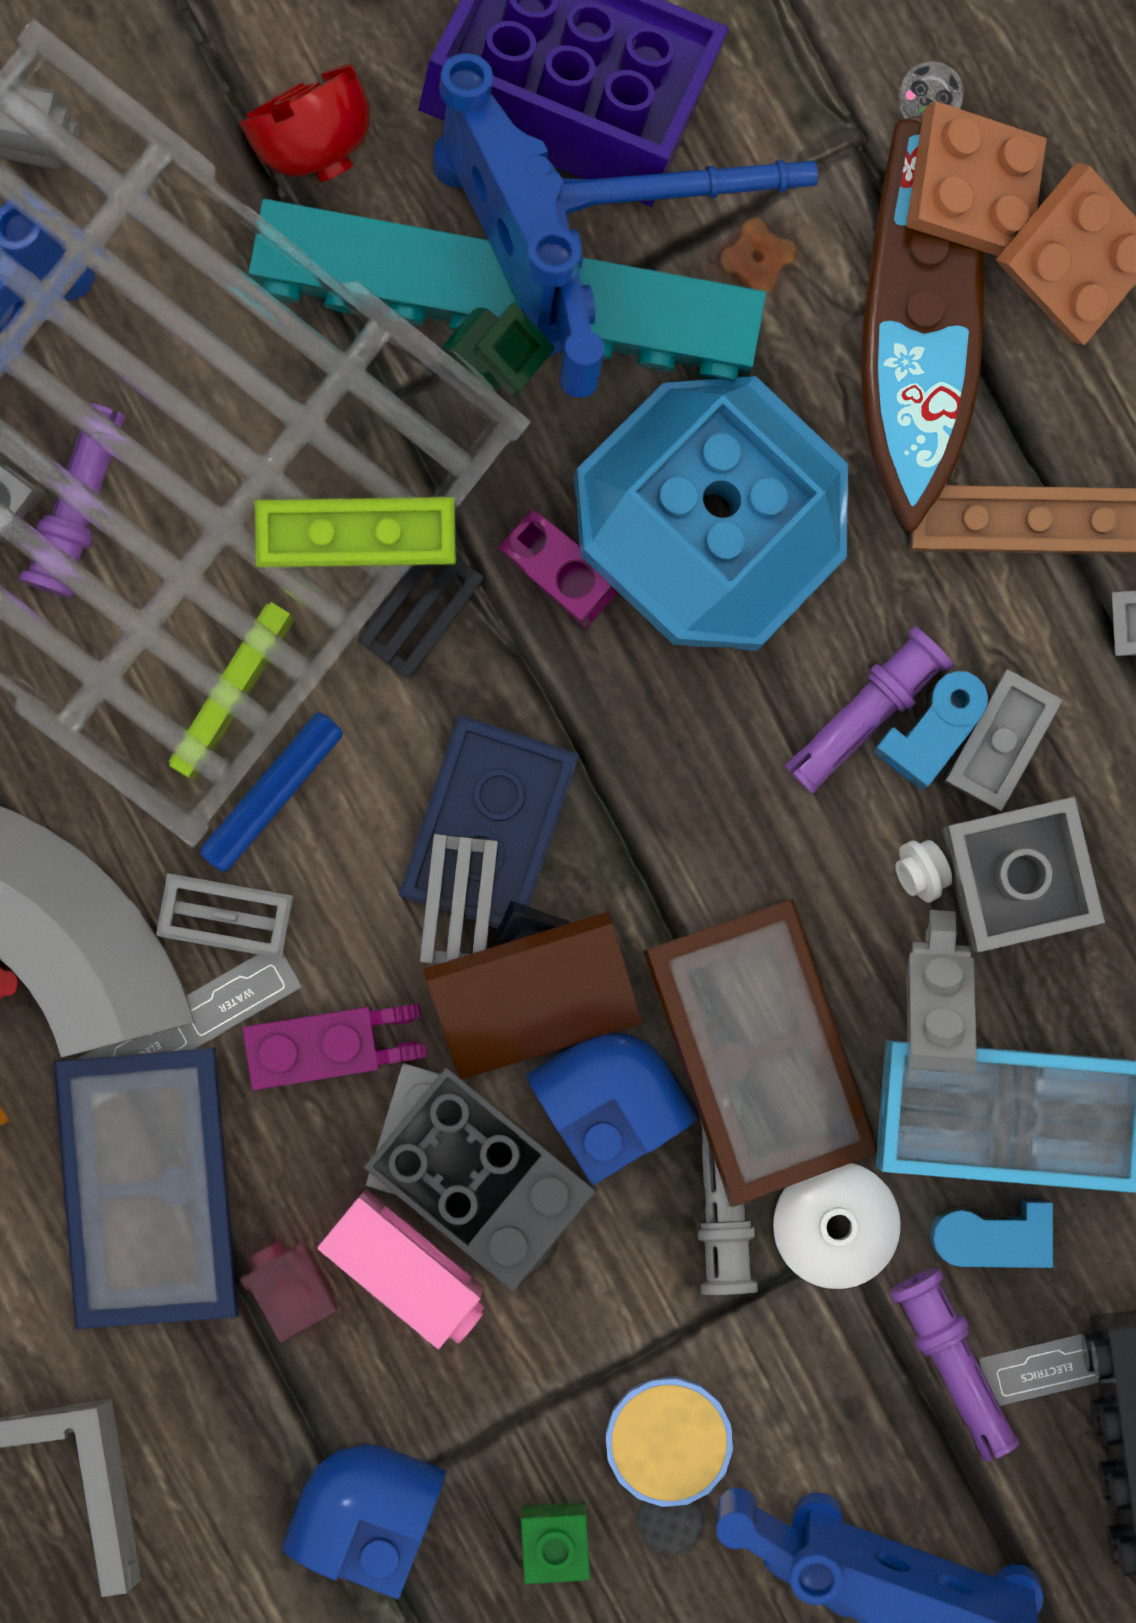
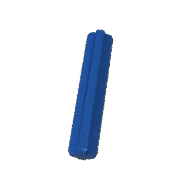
[200,712,343,872]

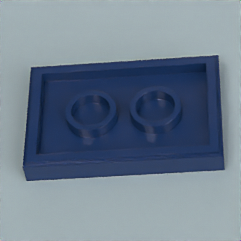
[398,715,579,928]

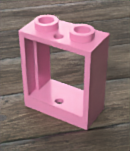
[317,1188,485,1350]

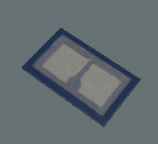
[53,1048,239,1329]

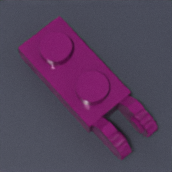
[242,1003,428,1090]

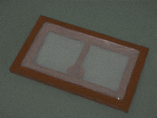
[643,899,877,1207]

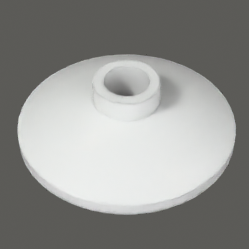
[773,1163,901,1289]

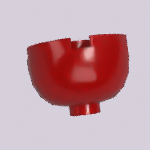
[239,64,370,183]

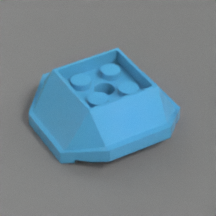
[573,376,848,651]

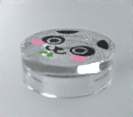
[898,62,964,123]

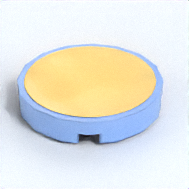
[605,1376,733,1507]

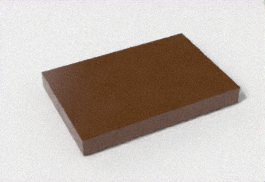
[423,911,643,1079]

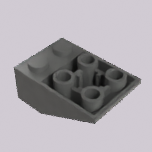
[364,1067,598,1292]

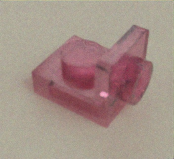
[240,1240,338,1343]

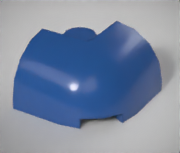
[525,1033,700,1186]
[281,1443,447,1600]

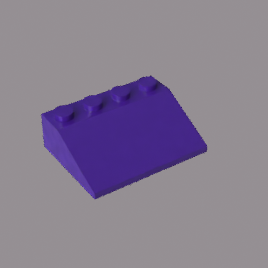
[418,0,729,207]

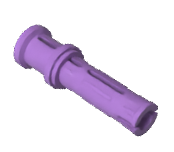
[18,403,127,599]
[784,626,954,794]
[888,1267,1020,1462]

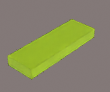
[255,497,456,568]
[169,602,295,780]

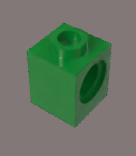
[521,1502,590,1584]

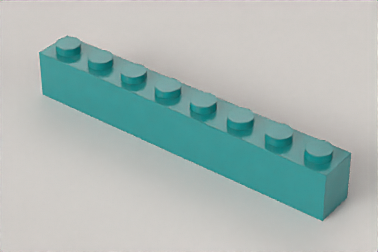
[248,199,767,381]

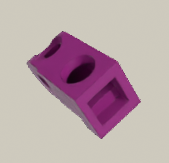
[498,509,618,630]

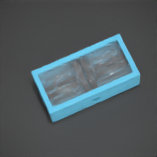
[876,1039,1136,1193]

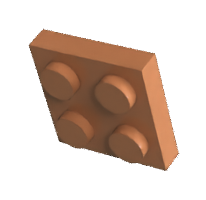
[906,101,1047,256]
[996,162,1136,346]

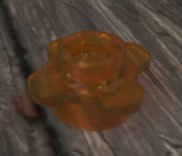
[721,218,797,294]

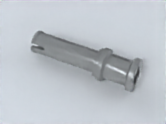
[698,1099,758,1295]

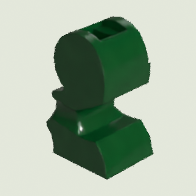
[439,302,555,397]

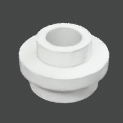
[895,840,952,903]

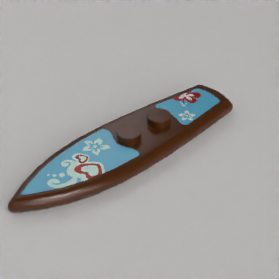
[861,116,984,532]

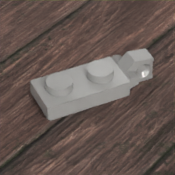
[907,909,977,1074]

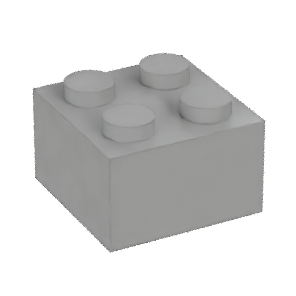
[940,797,1105,952]

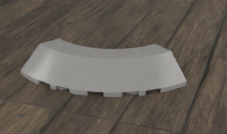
[0,806,195,1057]

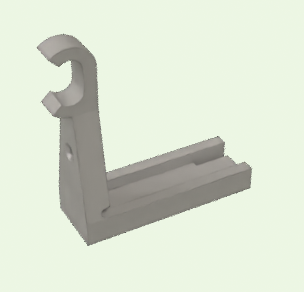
[0,1398,141,1597]

